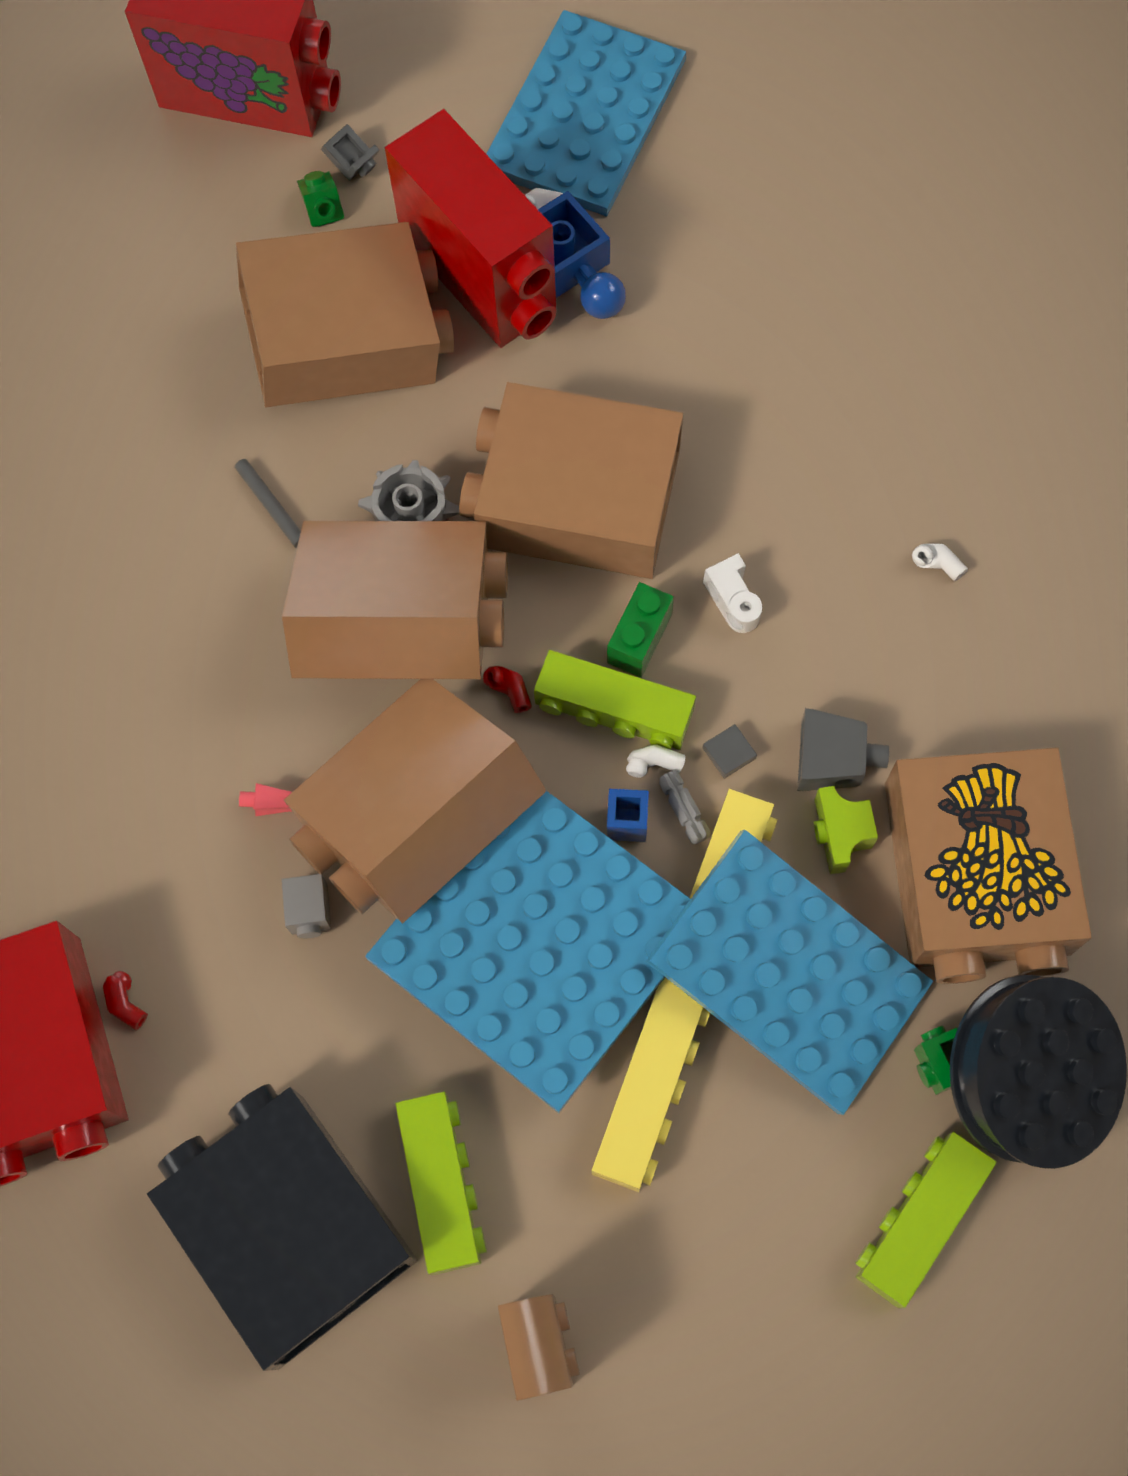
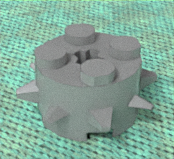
[358,460,459,521]

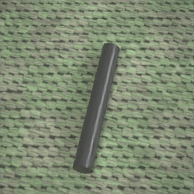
[235,459,301,548]

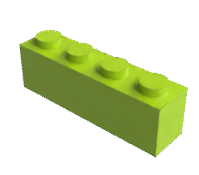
[534,650,696,750]
[395,1091,487,1275]
[855,1132,997,1309]

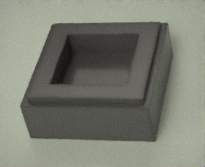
[702,724,757,779]

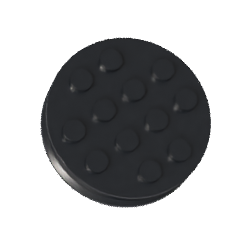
[950,975,1127,1169]

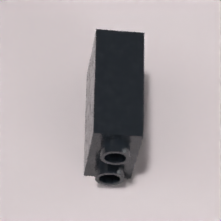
[147,1084,418,1371]

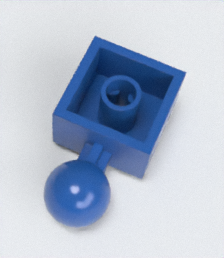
[538,191,626,319]

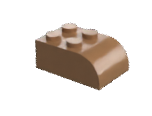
[498,1294,580,1401]

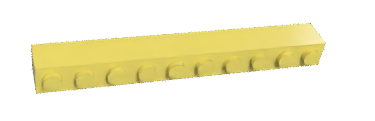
[592,789,778,1192]

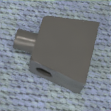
[797,708,889,791]

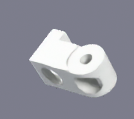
[703,553,762,633]

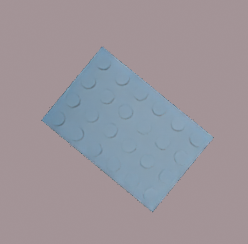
[486,10,686,217]
[646,830,933,1115]

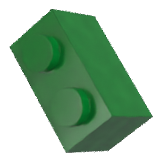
[607,582,674,678]

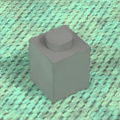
[282,874,332,939]

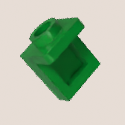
[297,171,344,227]
[914,1026,958,1095]

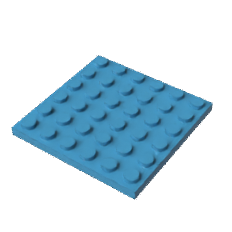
[365,791,690,1113]

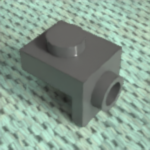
[321,124,380,181]

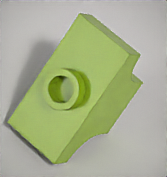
[814,786,878,874]

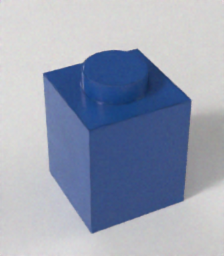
[607,789,649,842]

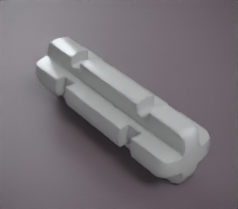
[659,770,710,844]

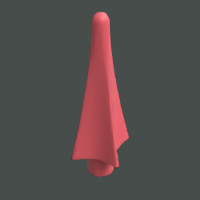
[239,783,292,816]

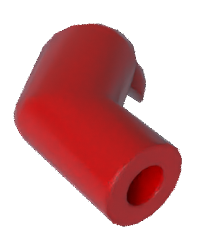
[483,666,532,713]
[103,971,148,1030]

